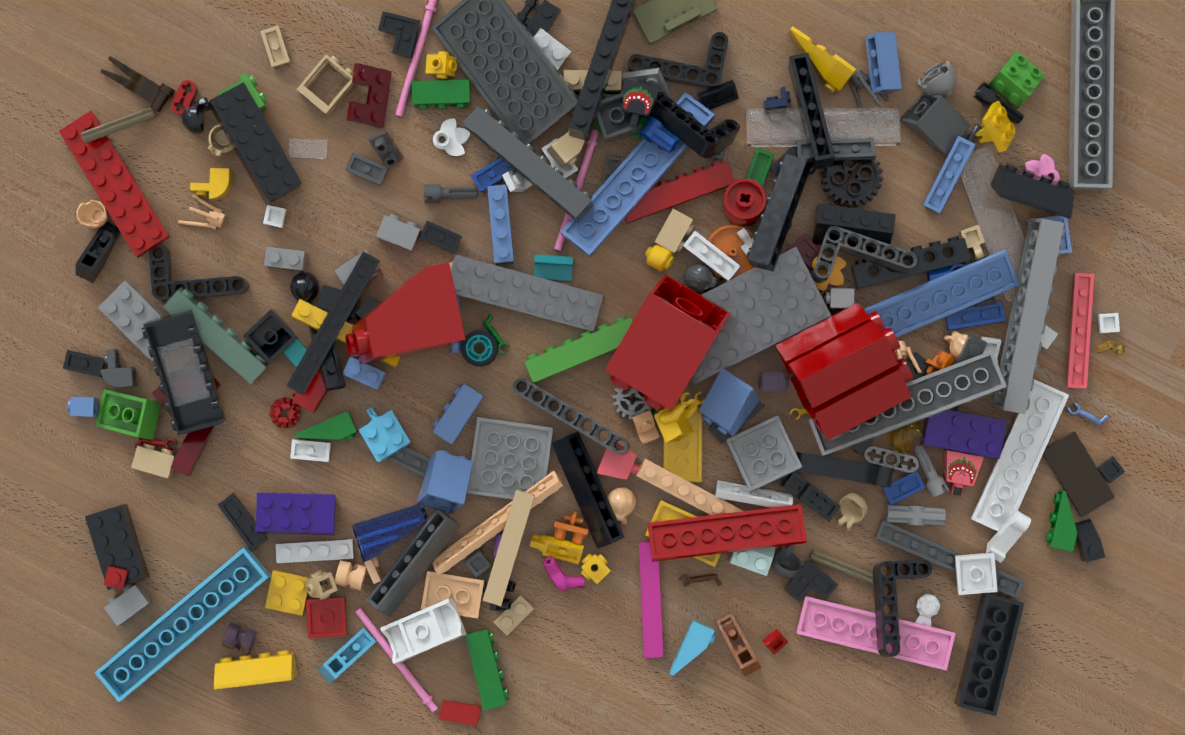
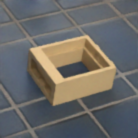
[297,54,355,116]

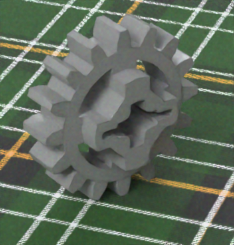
[612,387,651,420]

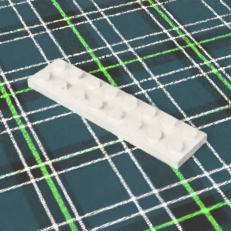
[970,379,1069,531]

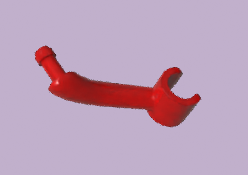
[135,438,178,450]

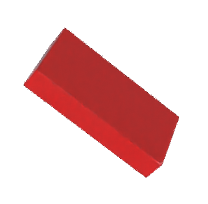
[439,700,480,725]

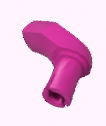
[543,556,584,592]

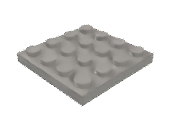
[466,417,553,504]

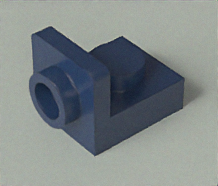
[763,87,791,112]

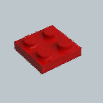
[306,597,347,638]

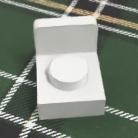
[502,171,532,192]

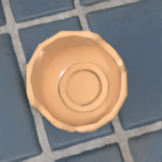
[76,200,109,229]

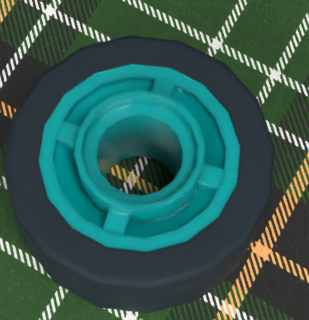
[461,330,498,367]

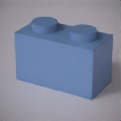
[343,357,387,390]

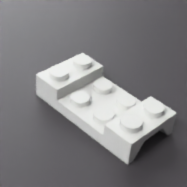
[380,599,467,664]

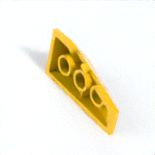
[788,26,856,94]

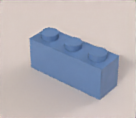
[865,32,902,93]
[432,384,484,445]

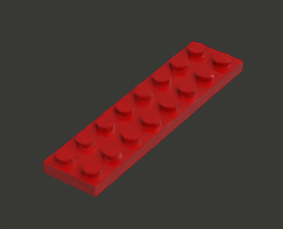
[59,111,170,258]
[648,504,807,562]

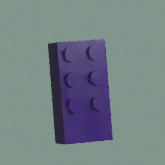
[920,410,1007,459]
[255,493,336,535]

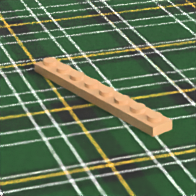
[432,471,563,576]

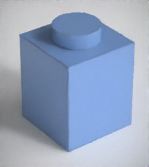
[67,397,98,417]

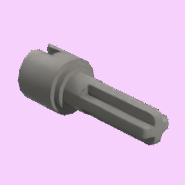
[914,444,949,498]

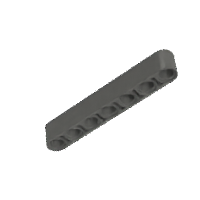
[513,378,630,455]

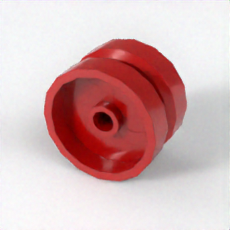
[723,179,766,227]

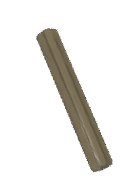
[81,107,155,143]
[810,550,874,585]

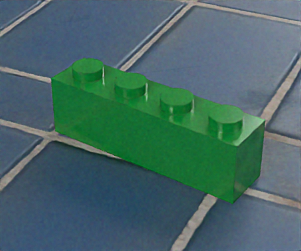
[465,628,510,711]

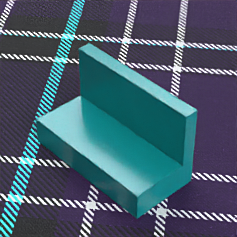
[534,254,573,281]

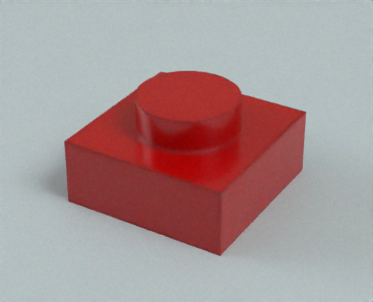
[103,566,129,590]
[762,629,788,654]

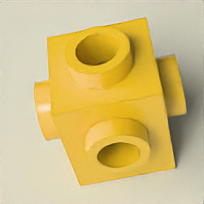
[425,51,457,80]
[581,553,611,584]

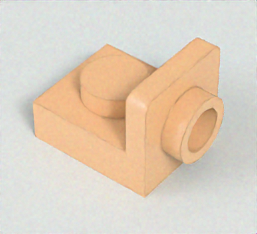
[632,410,660,444]

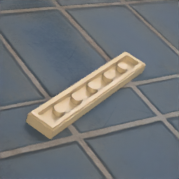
[483,489,535,606]

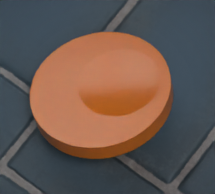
[707,225,755,280]

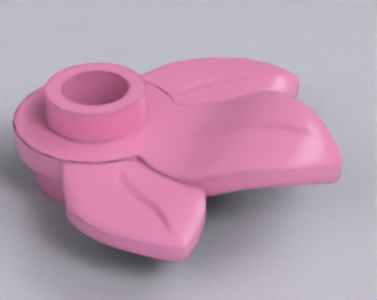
[1025,154,1060,182]

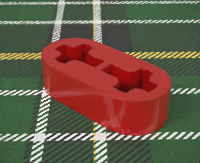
[171,80,198,116]

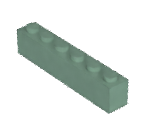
[163,288,268,384]

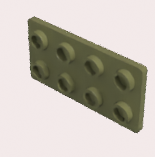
[633,0,717,44]

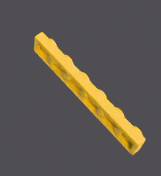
[291,299,400,368]

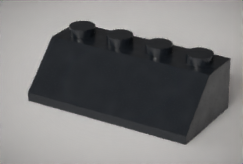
[991,164,1074,219]
[812,204,896,254]

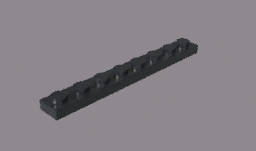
[287,251,380,395]

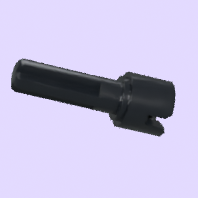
[973,82,1024,124]

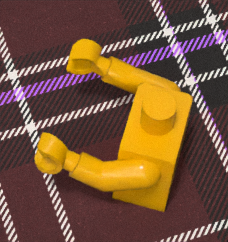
[654,392,705,443]

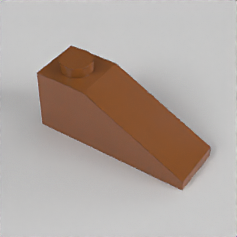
[715,613,761,677]

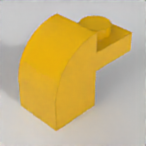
[190,168,233,201]

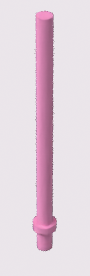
[395,0,437,117]
[554,129,600,251]
[355,608,438,713]

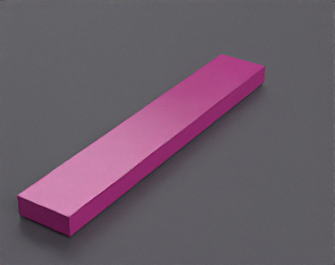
[639,542,663,658]

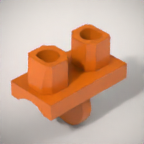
[925,350,956,376]
[554,511,589,544]

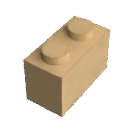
[654,209,694,254]
[131,443,176,478]

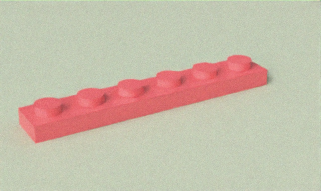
[1066,273,1095,389]

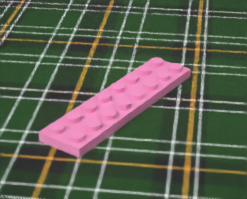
[796,596,956,671]

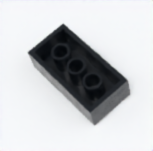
[85,504,150,590]

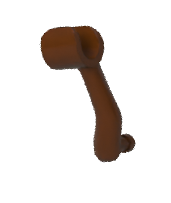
[679,574,722,586]

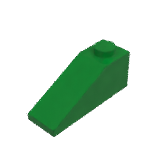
[294,411,359,442]

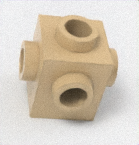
[305,570,338,600]

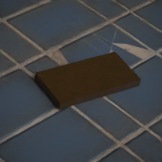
[1043,431,1115,517]

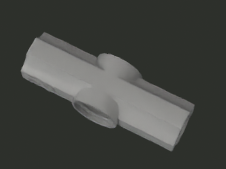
[885,505,946,525]

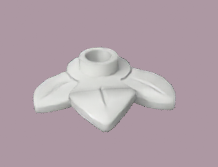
[433,118,470,156]

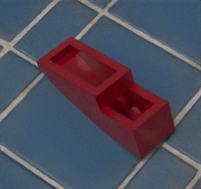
[170,426,215,476]

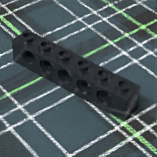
[851,236,971,289]

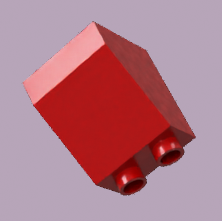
[345,262,465,364]
[605,274,731,411]

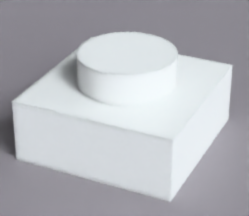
[263,205,287,228]
[1097,313,1120,334]

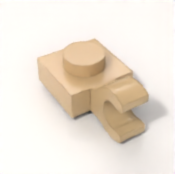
[960,224,985,261]

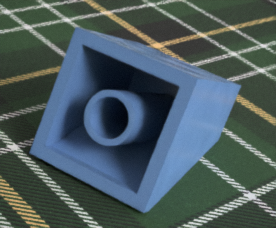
[699,368,760,437]
[416,450,473,514]

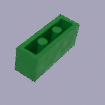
[412,80,471,110]

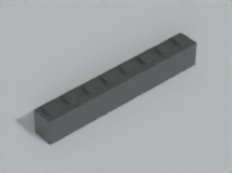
[463,106,593,223]

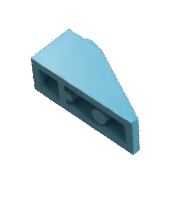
[669,619,716,675]
[317,627,376,684]

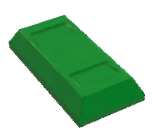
[745,148,775,188]

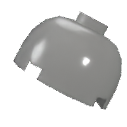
[917,61,957,97]

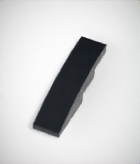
[775,472,841,522]

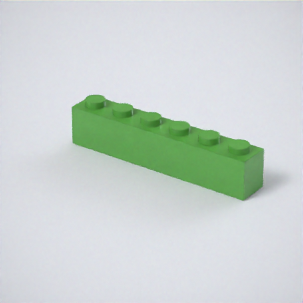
[524,316,633,383]

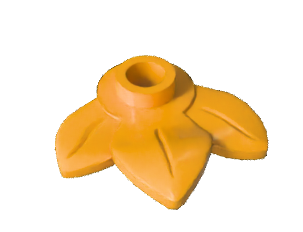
[812,256,847,291]

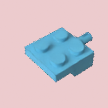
[359,407,412,463]

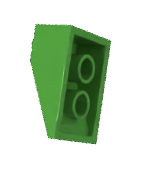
[95,389,162,440]

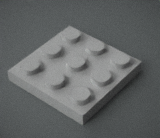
[726,415,803,492]

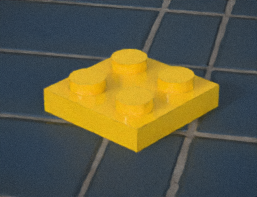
[265,570,310,616]

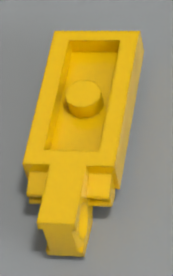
[529,534,584,564]

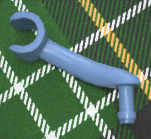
[1066,403,1109,426]

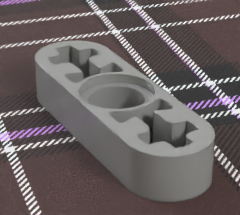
[863,446,919,473]

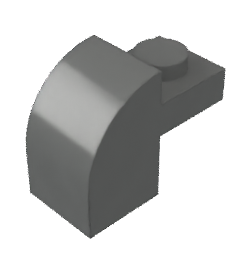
[100,349,137,387]

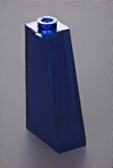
[352,504,427,563]

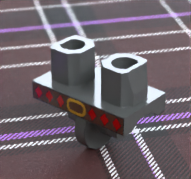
[369,130,403,168]

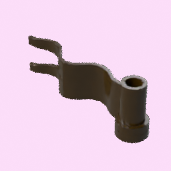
[100,56,175,113]

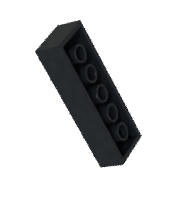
[208,82,302,205]
[954,593,1024,716]

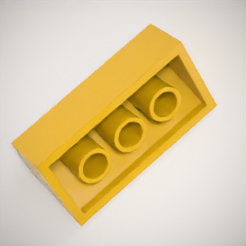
[214,650,297,690]

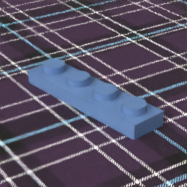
[923,136,976,214]

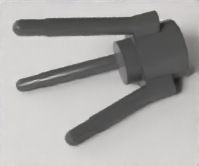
[849,70,889,111]

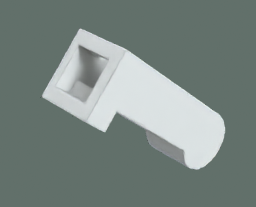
[986,511,1031,563]

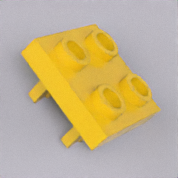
[976,101,1016,153]

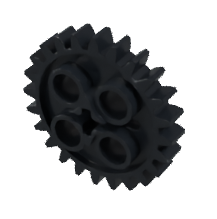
[820,156,883,208]

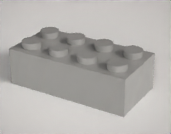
[98,280,167,362]

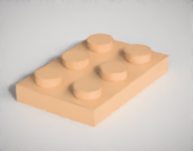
[421,571,484,619]

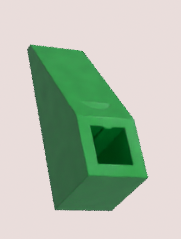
[1045,490,1077,552]

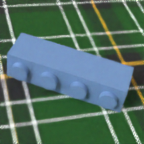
[487,185,514,265]

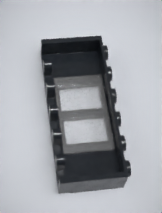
[142,309,226,435]

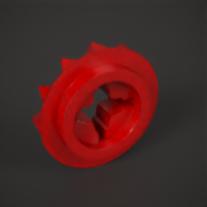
[269,398,301,428]

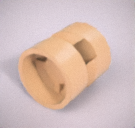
[335,560,367,591]

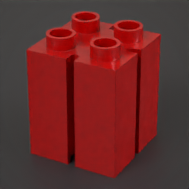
[775,303,913,441]

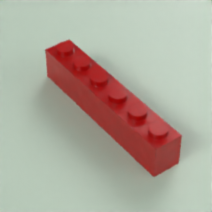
[625,160,735,224]

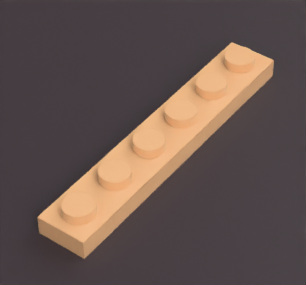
[636,459,743,515]

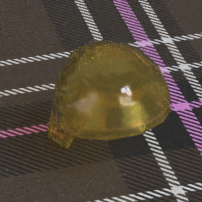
[889,422,923,454]

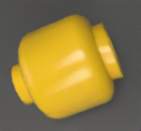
[645,244,675,272]

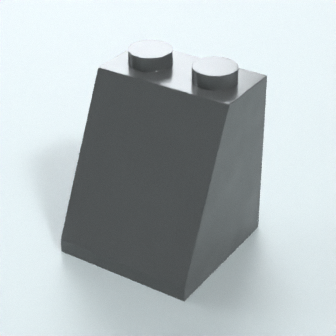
[900,92,970,155]

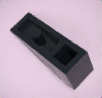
[76,222,121,283]

